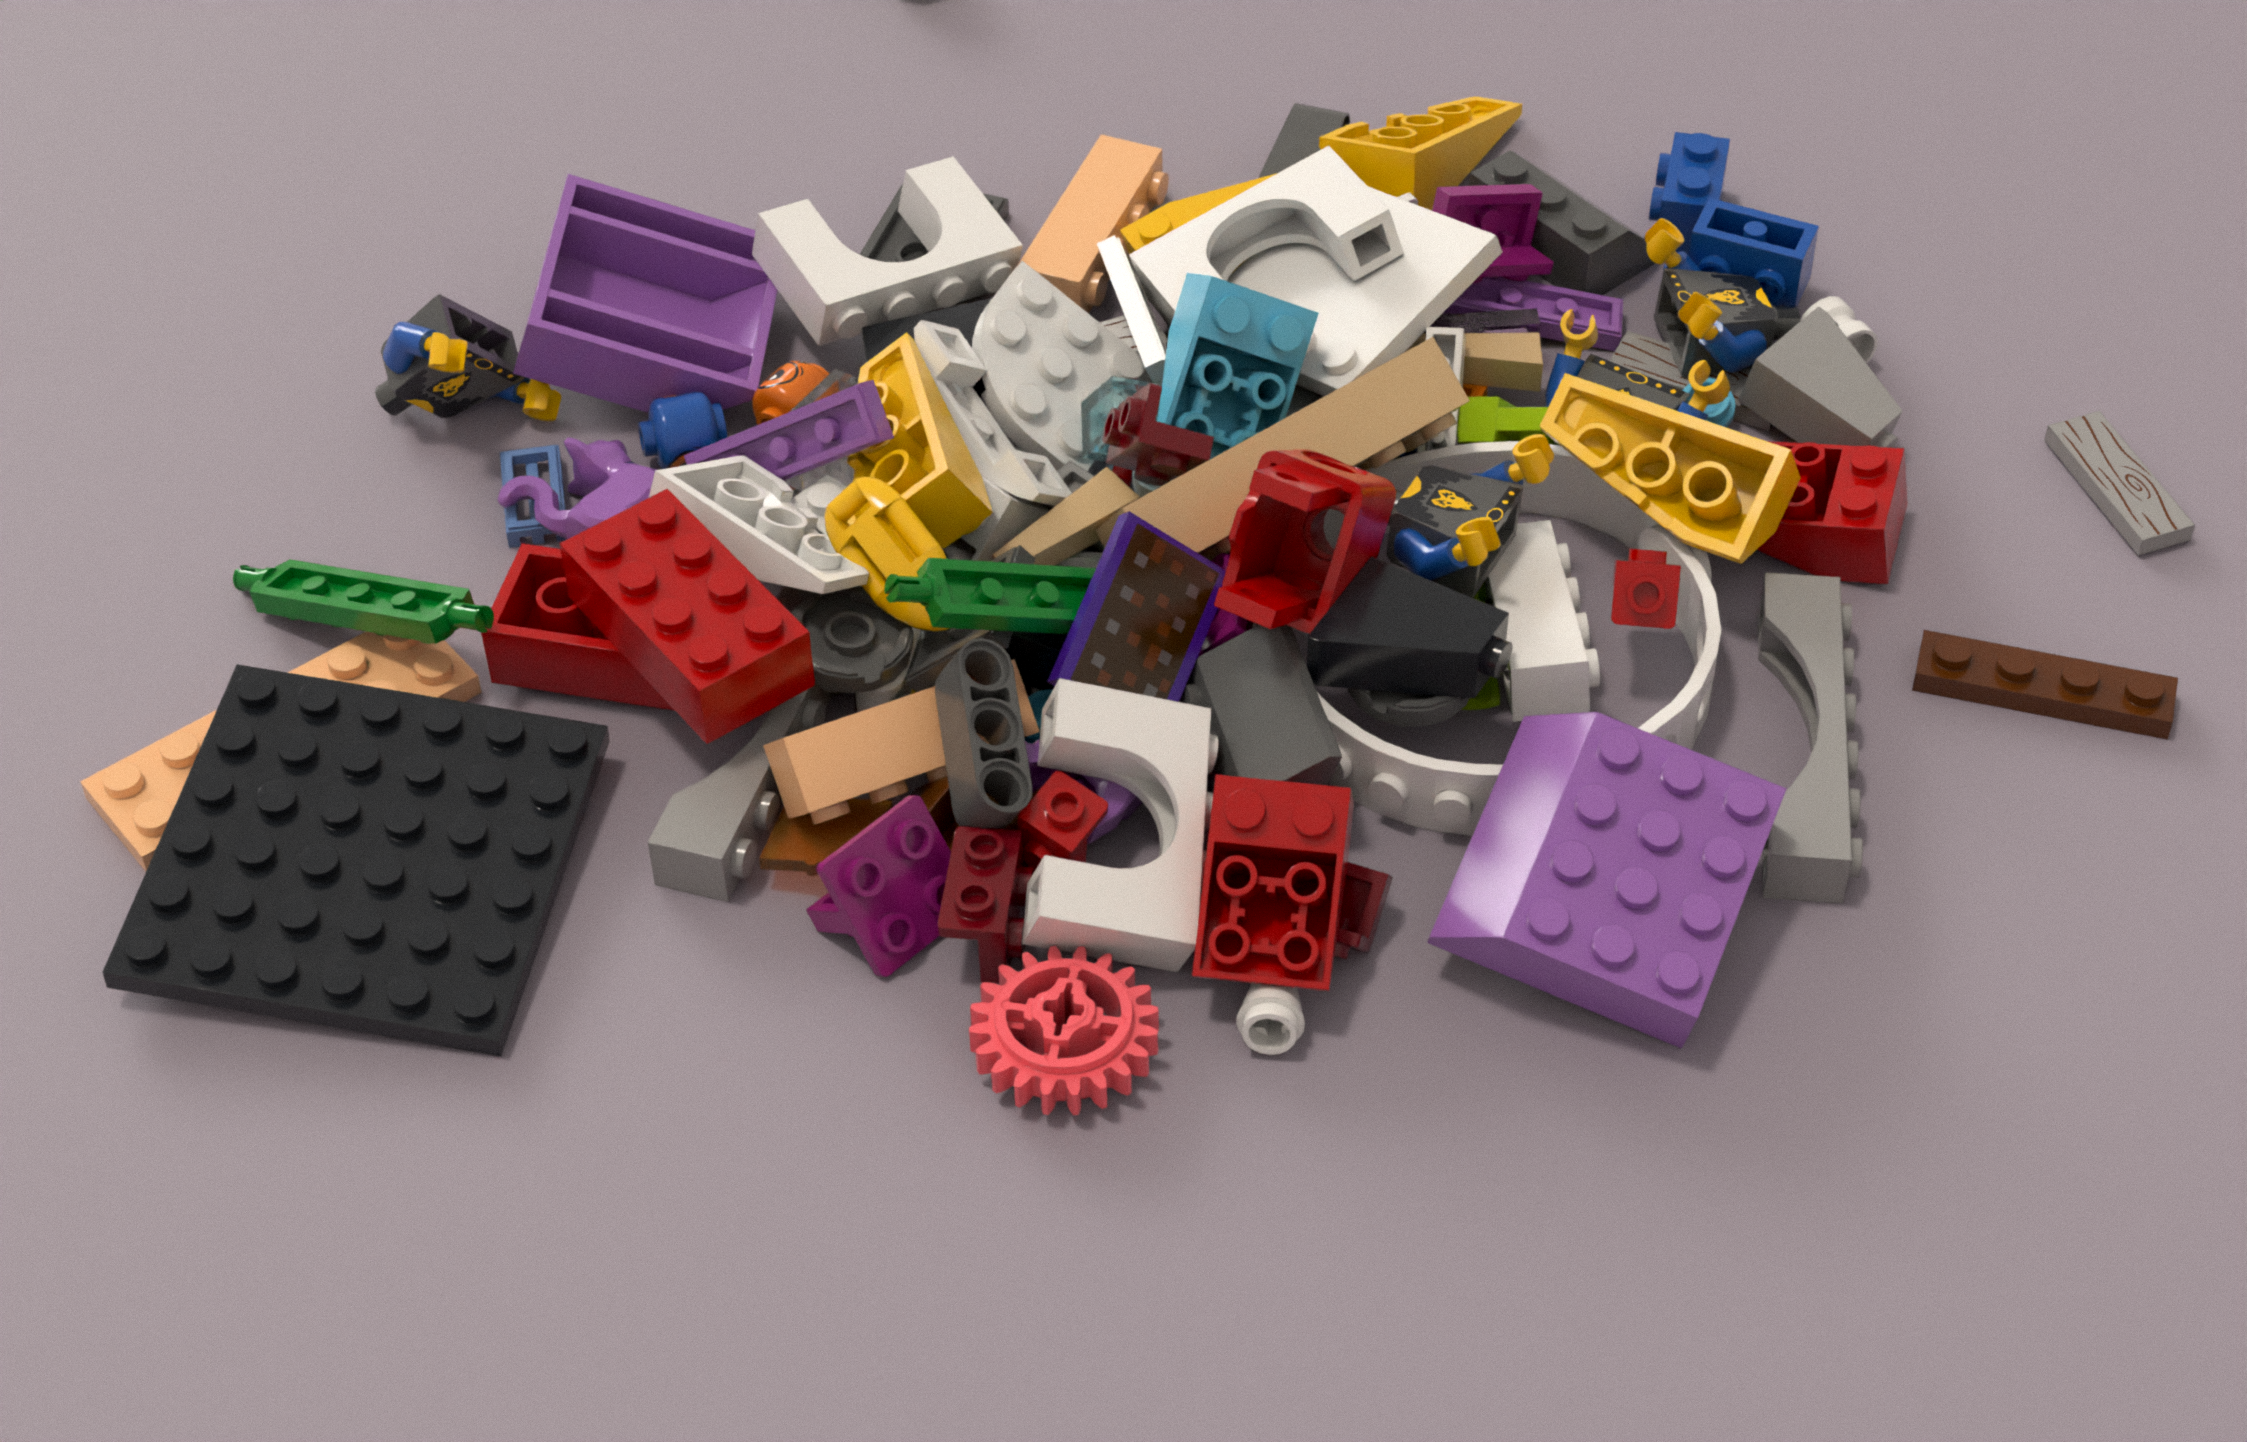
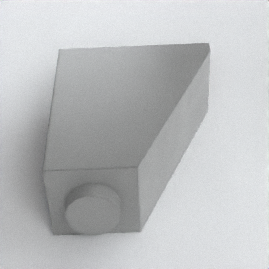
[1738,306,1903,448]

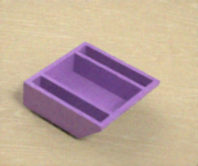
[513,174,777,413]
[1427,712,1787,1049]

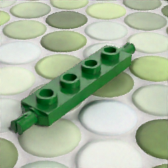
[884,558,1096,634]
[233,559,494,644]

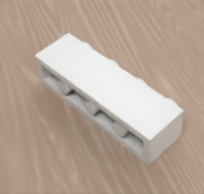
[1485,520,1600,722]

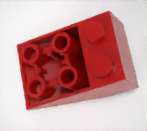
[1757,441,1908,584]
[1192,775,1354,991]

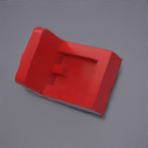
[1611,548,1681,629]
[1018,771,1108,870]

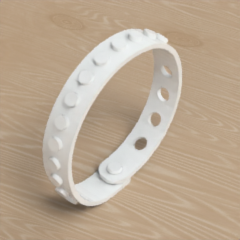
[1252,441,1721,836]

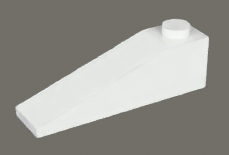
[649,455,870,594]

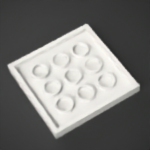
[1227,187,1503,396]

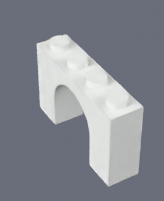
[1129,146,1404,326]
[752,156,1023,346]
[1022,678,1218,972]

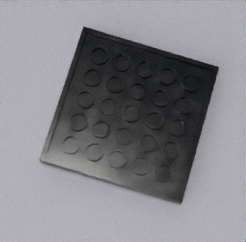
[102,664,610,1056]

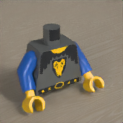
[1644,218,1800,375]
[375,294,562,421]
[1545,309,1730,446]
[1386,434,1554,598]

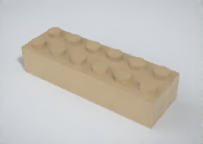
[1095,337,1470,561]

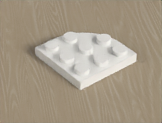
[972,261,1151,471]

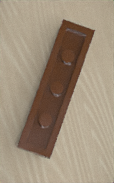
[1912,630,2178,740]

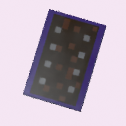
[1047,511,1226,702]

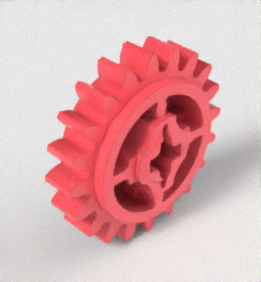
[969,946,1159,1115]

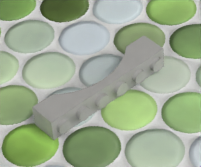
[1757,572,1863,904]
[648,586,841,902]

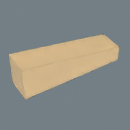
[1405,333,1543,392]
[992,467,1140,566]

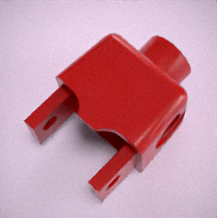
[1214,449,1396,634]

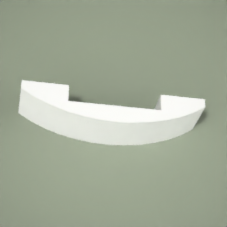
[914,320,1072,506]

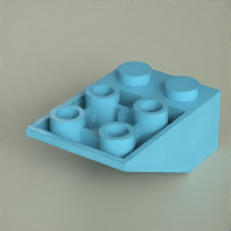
[1157,273,1319,460]

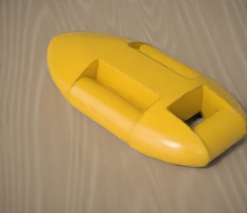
[824,477,949,632]

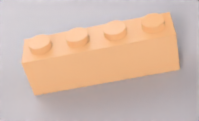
[1017,134,1169,314]
[763,659,1040,825]

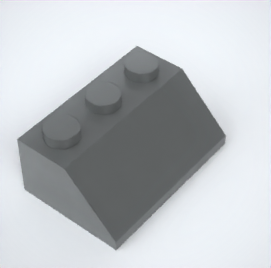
[1469,150,1656,295]
[1179,625,1342,793]

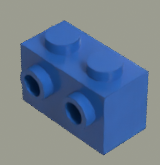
[1649,132,1730,256]
[1689,198,1819,307]

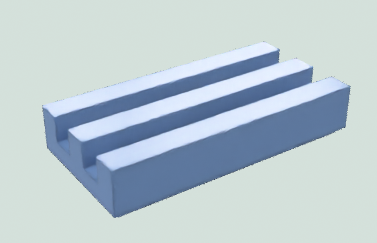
[500,445,567,548]

